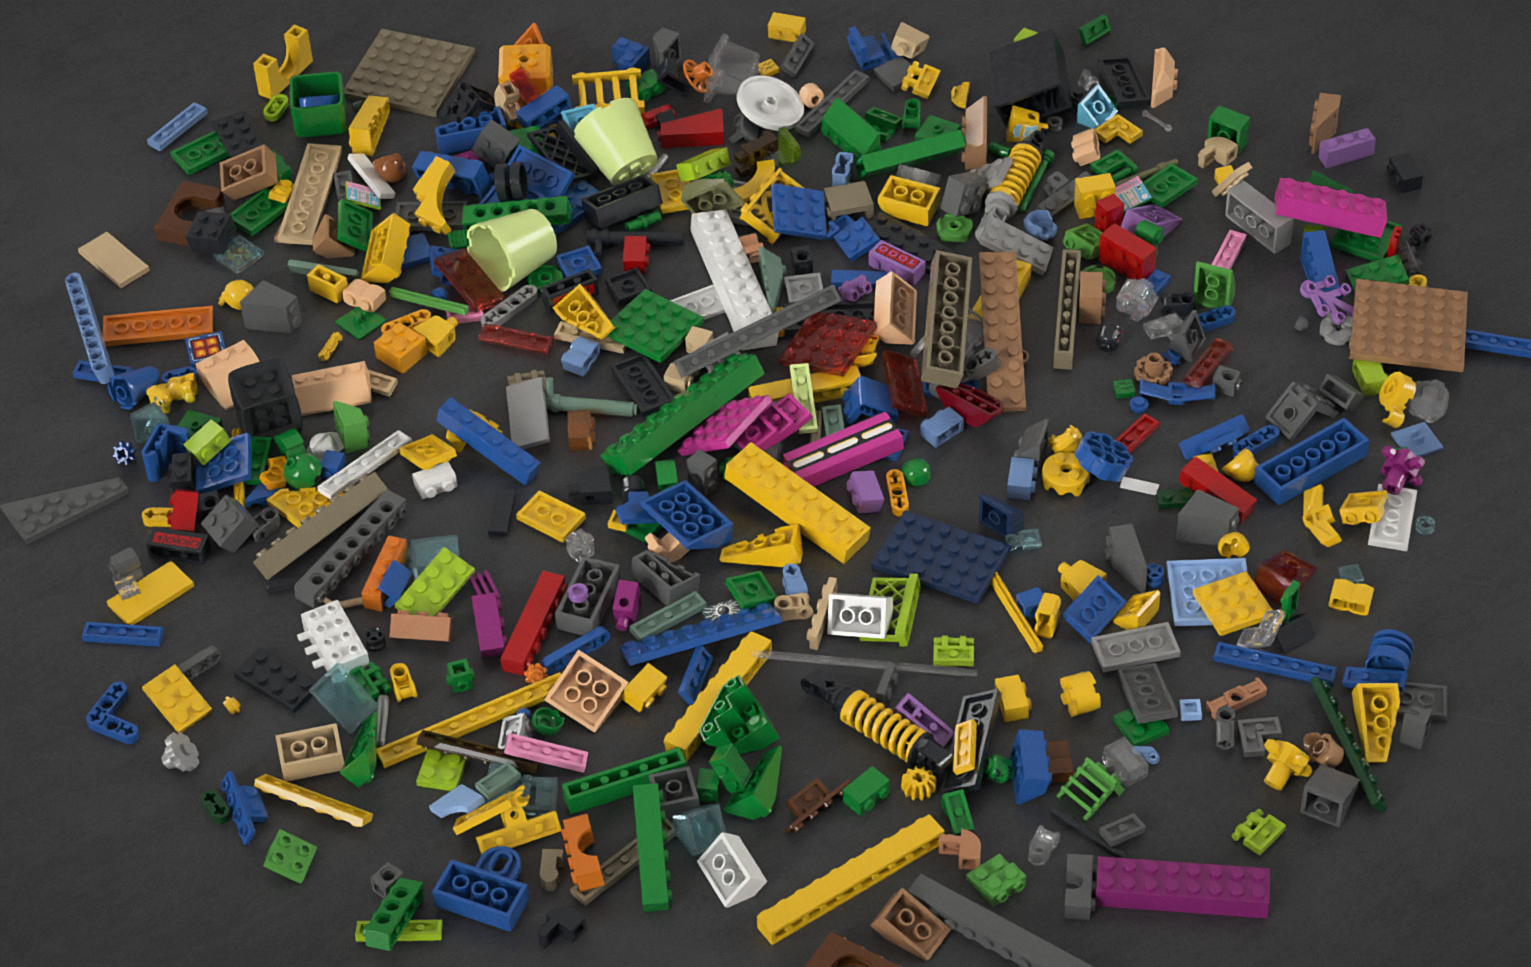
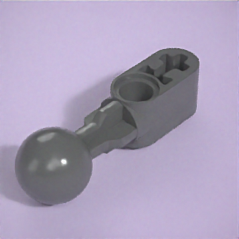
[929,348,1001,399]

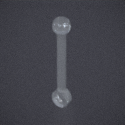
[1142,110,1172,132]

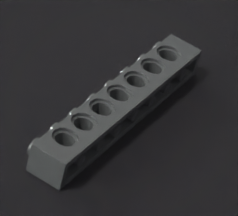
[294,489,407,608]

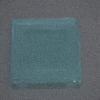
[1338,564,1364,584]

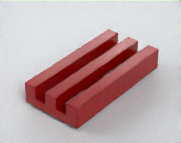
[1387,226,1402,257]

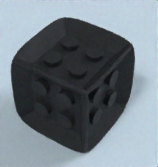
[228,358,303,442]

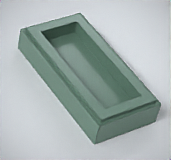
[475,762,521,800]

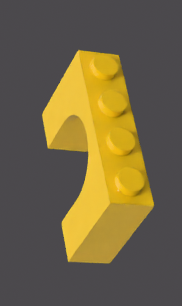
[253,25,313,99]

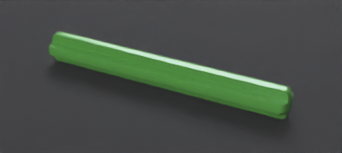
[389,287,469,316]

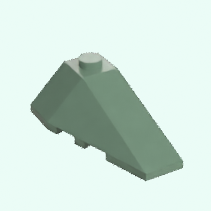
[758,247,786,313]

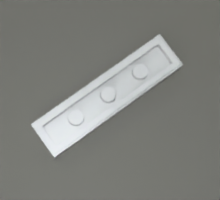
[348,154,396,199]

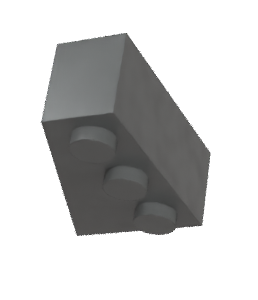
[631,550,700,606]

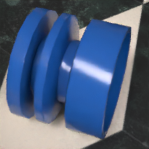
[1365,629,1414,673]

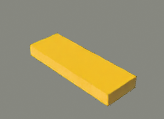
[953,719,977,775]

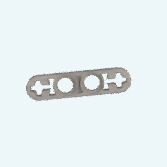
[481,285,538,331]

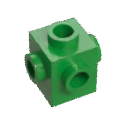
[445,658,475,693]

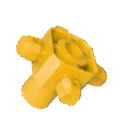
[1264,739,1313,791]

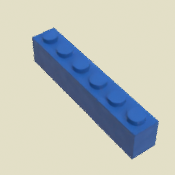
[436,397,541,486]

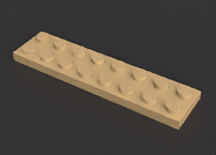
[277,143,342,245]

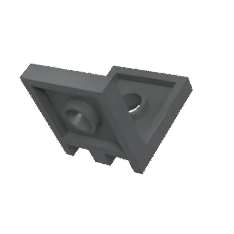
[1265,381,1339,441]

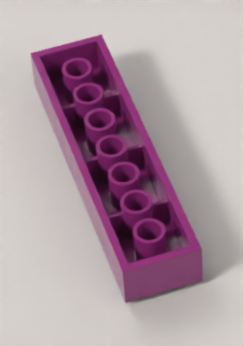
[1095,856,1270,918]

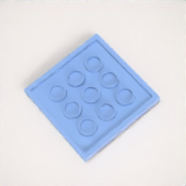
[1166,558,1248,626]

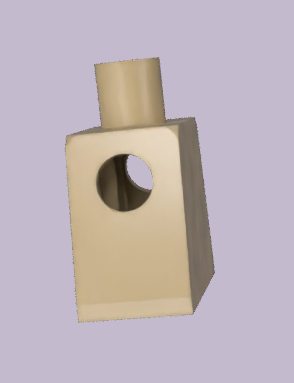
[891,22,930,59]

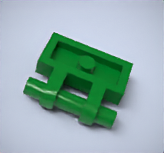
[343,662,393,705]

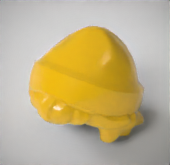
[1046,425,1082,453]

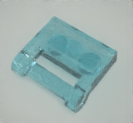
[521,775,558,815]

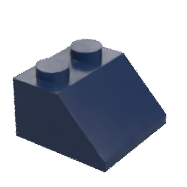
[979,494,1024,540]

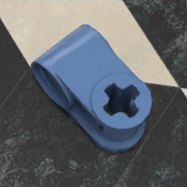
[782,564,808,595]

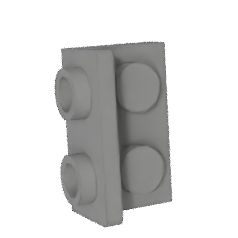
[498,713,534,750]

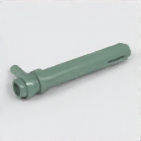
[545,377,638,417]

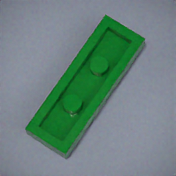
[243,436,272,485]

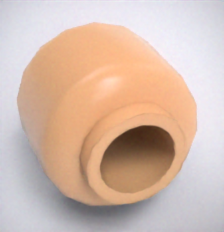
[799,83,824,108]

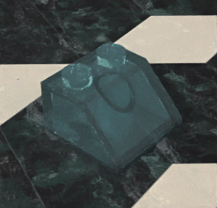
[672,804,726,856]

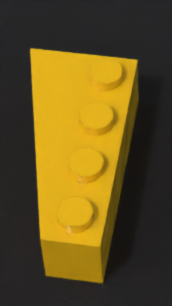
[349,95,390,156]

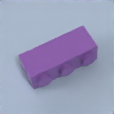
[1318,128,1376,168]

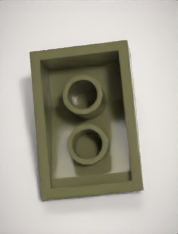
[681,179,745,214]

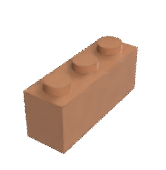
[390,610,454,642]

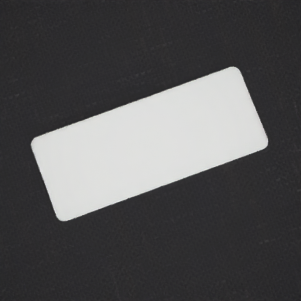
[1120,477,1159,495]

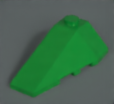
[340,712,378,788]

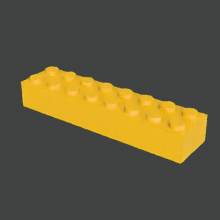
[725,442,871,564]

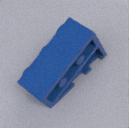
[516,85,573,130]

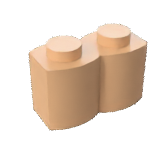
[1071,128,1100,166]
[343,279,386,312]

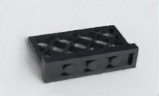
[527,120,600,183]

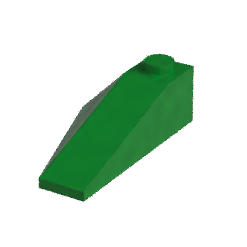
[724,745,782,820]

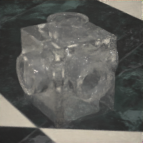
[566,528,595,564]

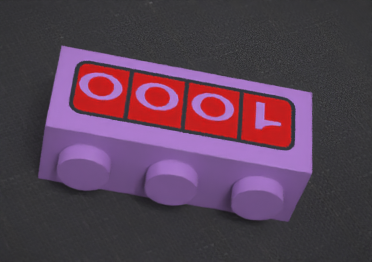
[869,240,926,286]

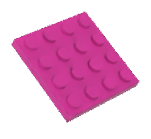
[678,395,772,456]

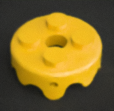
[1042,452,1090,496]

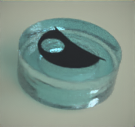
[1415,515,1436,534]

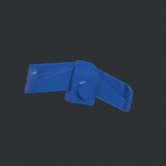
[1139,379,1216,405]

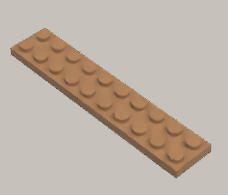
[979,251,1026,412]

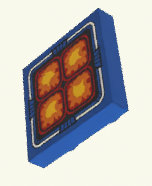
[185,331,225,368]

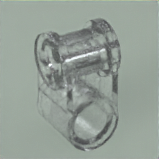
[1028,825,1061,866]

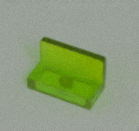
[773,126,801,166]

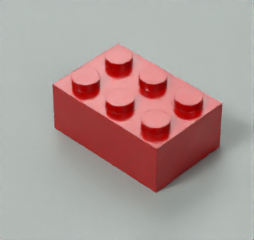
[1099,223,1157,285]

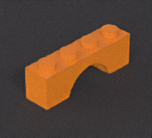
[361,536,409,612]
[561,814,605,892]

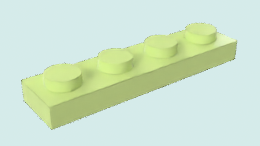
[789,363,818,434]

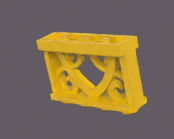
[739,167,809,245]

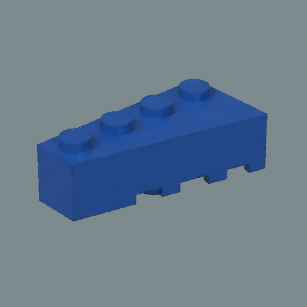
[435,106,507,154]

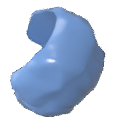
[1023,210,1058,241]

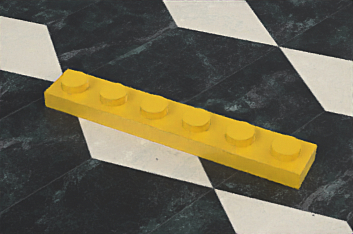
[254,774,373,827]

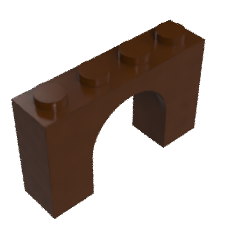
[154,181,225,247]
[805,932,901,967]

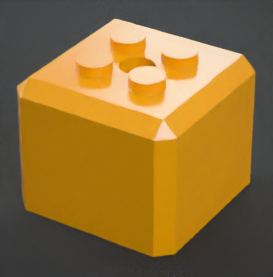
[498,44,553,107]

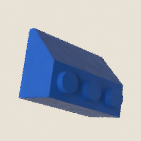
[1010,729,1052,804]

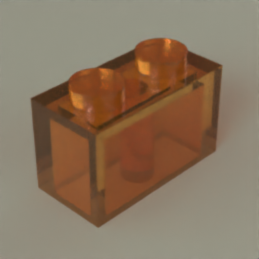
[568,410,596,451]

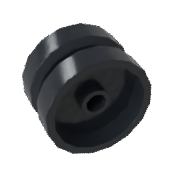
[494,161,528,202]

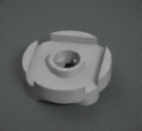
[1320,313,1353,345]

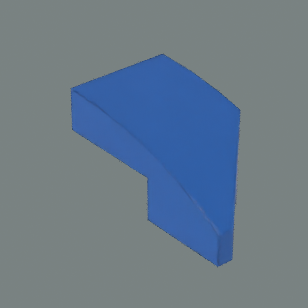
[827,214,854,241]
[244,483,281,507]

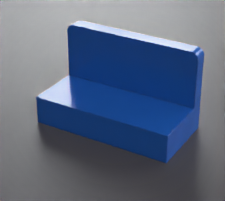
[378,560,413,608]

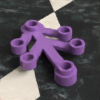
[1300,275,1354,325]

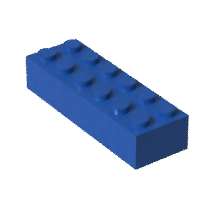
[1254,418,1370,506]

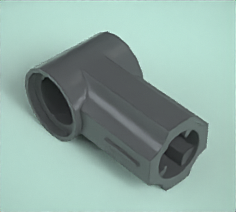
[1215,706,1235,750]

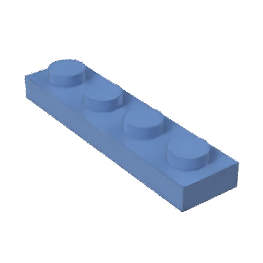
[147,102,208,152]

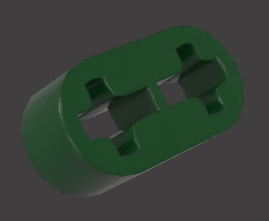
[201,790,231,824]

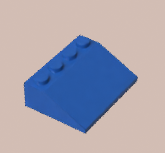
[639,480,733,549]

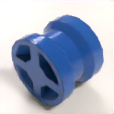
[1146,563,1164,588]

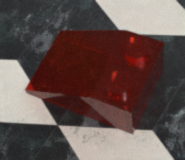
[1253,549,1318,603]

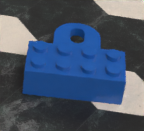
[432,846,530,932]

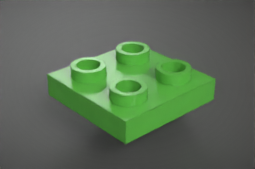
[263,829,317,884]

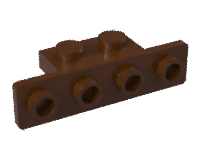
[784,777,851,834]

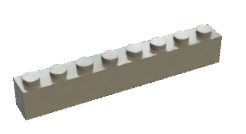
[1053,249,1081,370]
[253,472,388,581]

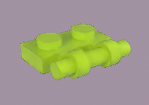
[933,635,974,666]
[1231,809,1286,855]

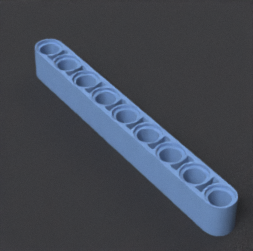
[65,273,114,384]

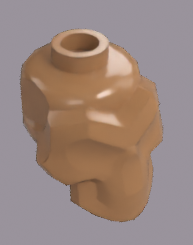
[1303,732,1344,768]

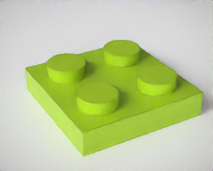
[416,749,468,791]

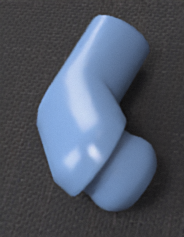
[1132,746,1160,764]

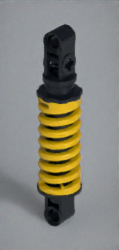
[800,669,954,776]

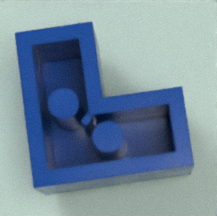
[612,37,651,81]

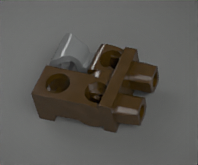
[734,129,779,178]

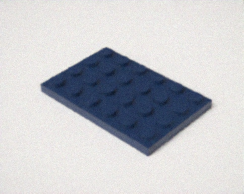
[871,511,1011,604]

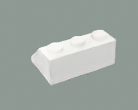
[827,593,893,639]
[697,832,767,908]

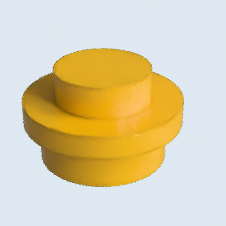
[223,696,241,715]

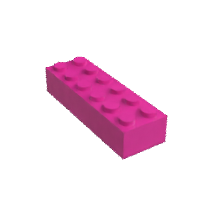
[1274,178,1387,238]

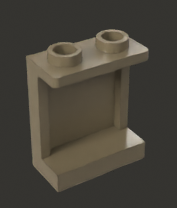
[824,181,874,222]

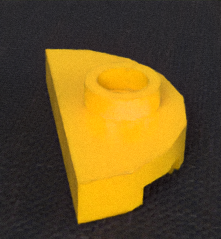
[951,82,971,109]

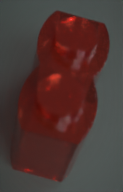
[509,66,540,103]

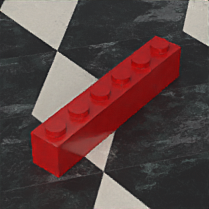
[501,571,568,676]

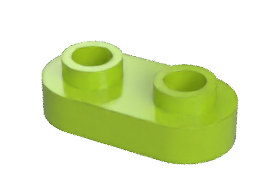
[263,94,289,122]

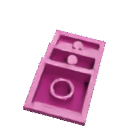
[735,393,813,451]

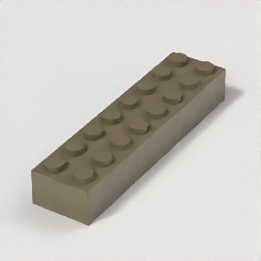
[921,250,972,388]

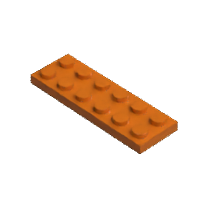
[103,305,214,346]

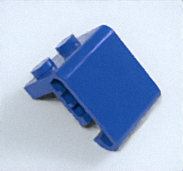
[847,26,899,70]
[843,376,899,425]
[141,423,193,482]

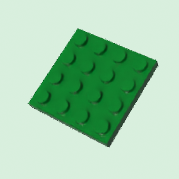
[607,289,704,363]

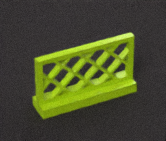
[859,574,921,647]

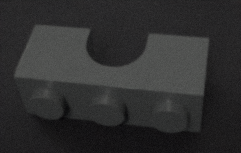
[1064,854,1097,920]

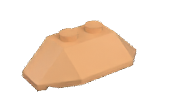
[1151,48,1178,108]

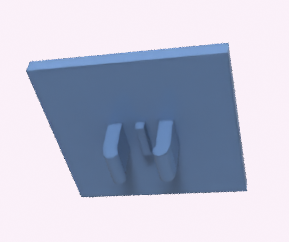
[1391,422,1443,456]

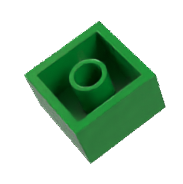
[1207,105,1251,155]

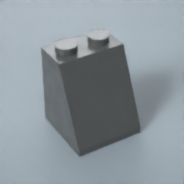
[240,280,302,333]
[1176,490,1240,546]
[1300,765,1360,828]

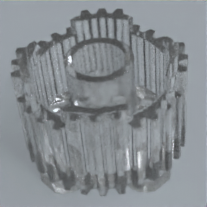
[1116,278,1159,321]
[1409,379,1449,423]

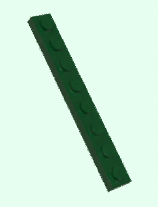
[1310,675,1388,813]

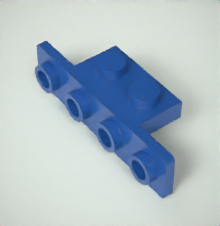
[1179,414,1250,460]
[221,771,268,845]

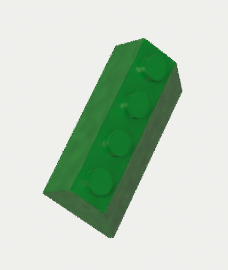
[821,97,881,163]

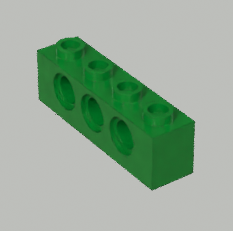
[363,878,424,951]

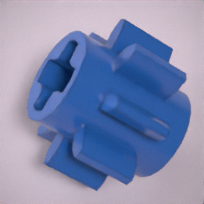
[113,441,137,465]

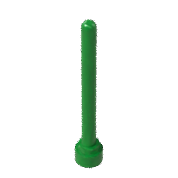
[1019,149,1055,213]

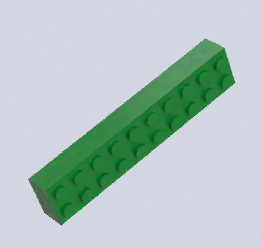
[601,353,765,475]

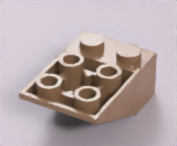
[1309,93,1341,154]

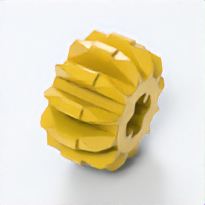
[901,766,936,801]

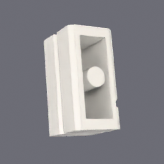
[412,462,458,500]

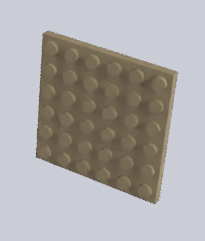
[344,29,475,117]

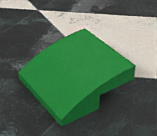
[864,107,903,142]

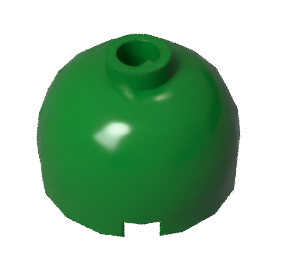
[283,452,322,491]

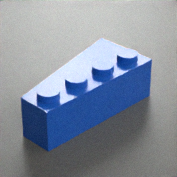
[412,151,492,200]
[1300,230,1343,307]

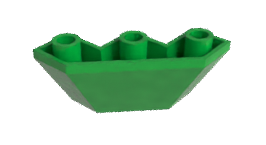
[699,675,780,754]

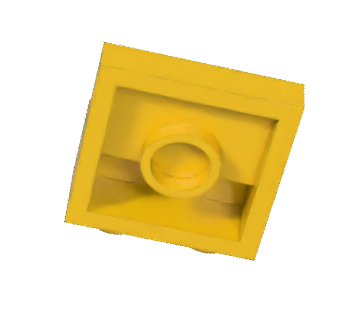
[1340,490,1388,525]

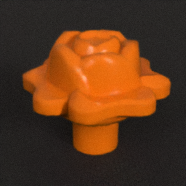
[524,663,549,684]

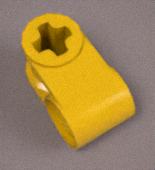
[390,663,417,703]

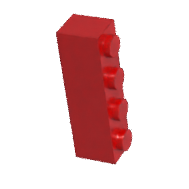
[1178,456,1257,524]

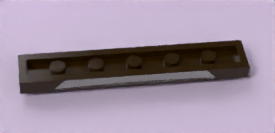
[417,730,540,774]

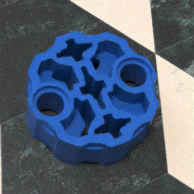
[1075,431,1133,482]

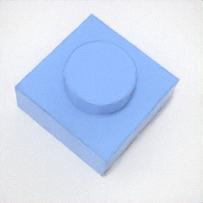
[1179,699,1202,721]

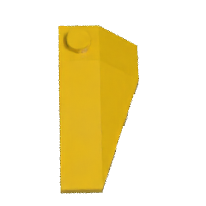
[553,284,615,340]
[719,524,803,567]

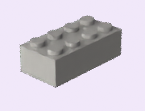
[1225,180,1294,254]

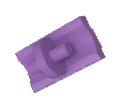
[838,275,872,302]

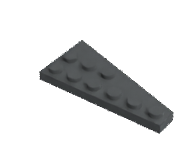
[0,477,129,544]

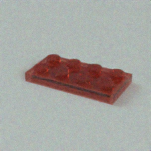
[434,248,506,313]
[881,350,928,417]

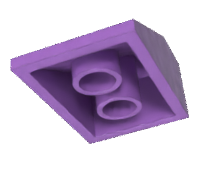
[1121,204,1183,237]

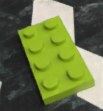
[394,547,475,616]

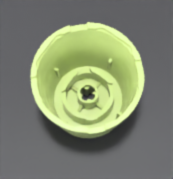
[574,98,658,186]
[467,209,557,292]

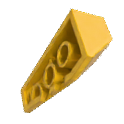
[1352,683,1400,763]

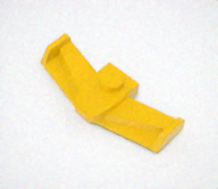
[1302,484,1342,547]

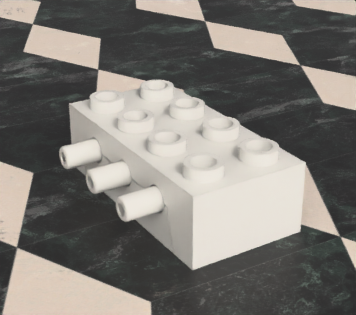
[297,600,370,683]

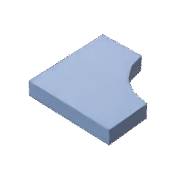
[429,784,485,818]

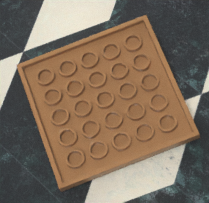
[1349,279,1468,372]

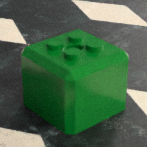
[290,71,347,138]

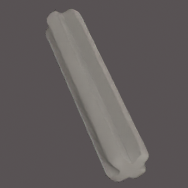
[376,695,389,747]

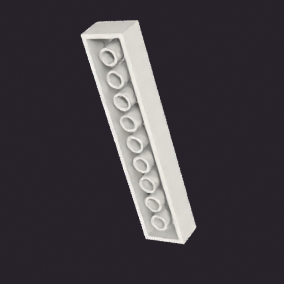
[690,210,779,350]

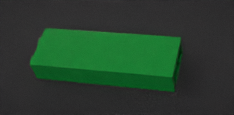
[855,130,966,180]

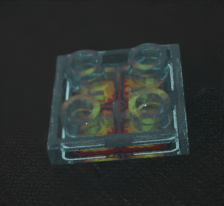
[213,235,264,274]

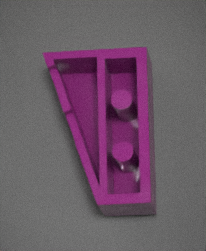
[471,592,508,658]

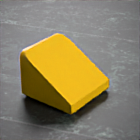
[1214,165,1234,185]

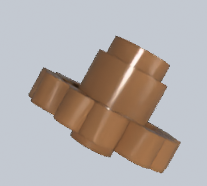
[1134,353,1173,386]

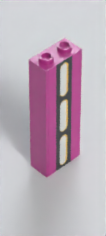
[782,412,904,487]

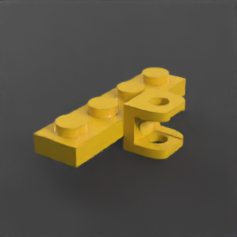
[476,805,561,855]

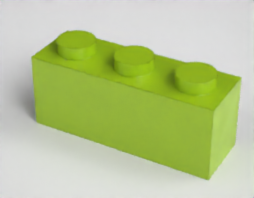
[676,147,731,181]

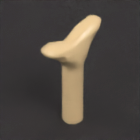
[324,597,363,609]

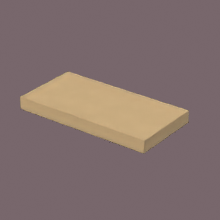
[78,232,150,288]

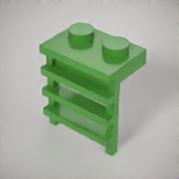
[1056,757,1125,821]

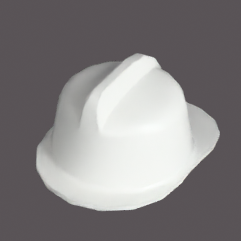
[307,432,344,461]

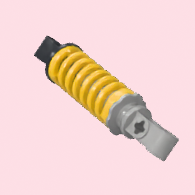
[975,130,1045,241]

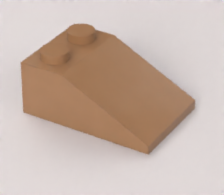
[870,888,951,961]

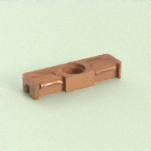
[1206,678,1267,719]

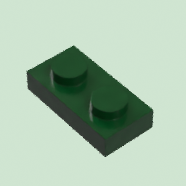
[1156,488,1195,509]

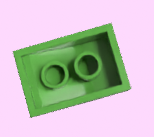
[1194,261,1236,309]

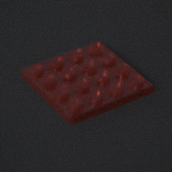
[778,311,878,377]

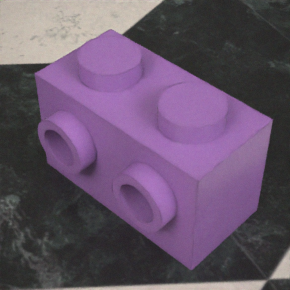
[847,471,885,513]

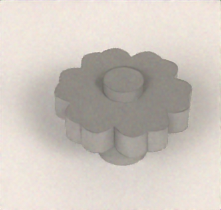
[161,732,199,772]

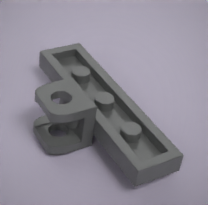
[1036,171,1091,218]

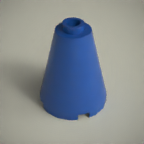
[108,366,160,410]

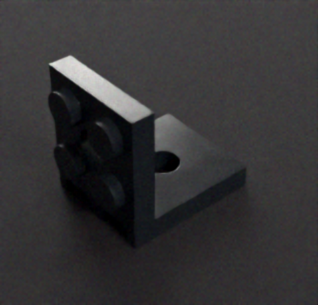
[438,81,503,124]

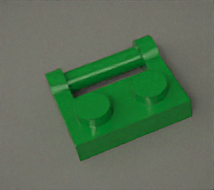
[1090,150,1138,182]

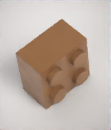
[1078,271,1106,324]

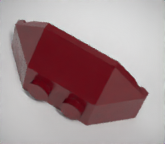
[936,384,1004,428]

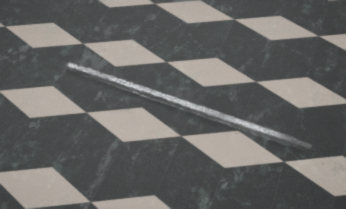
[752,651,977,677]

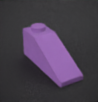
[893,693,954,748]

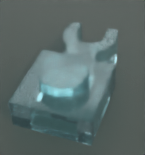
[1006,529,1042,551]

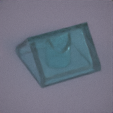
[130,402,169,443]

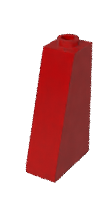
[657,109,724,148]

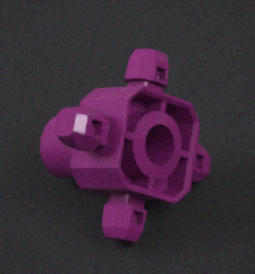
[1380,446,1425,495]

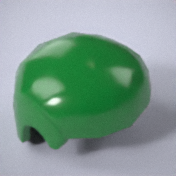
[902,458,931,486]
[532,707,565,736]

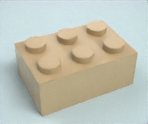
[275,723,344,782]

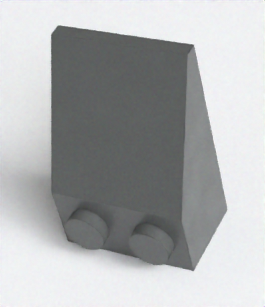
[1105,523,1147,593]

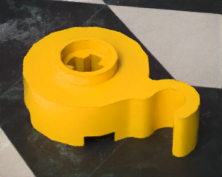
[1379,372,1416,428]

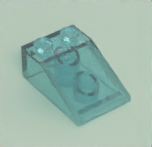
[309,662,379,734]

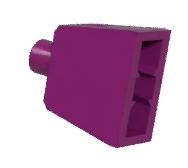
[613,580,642,631]

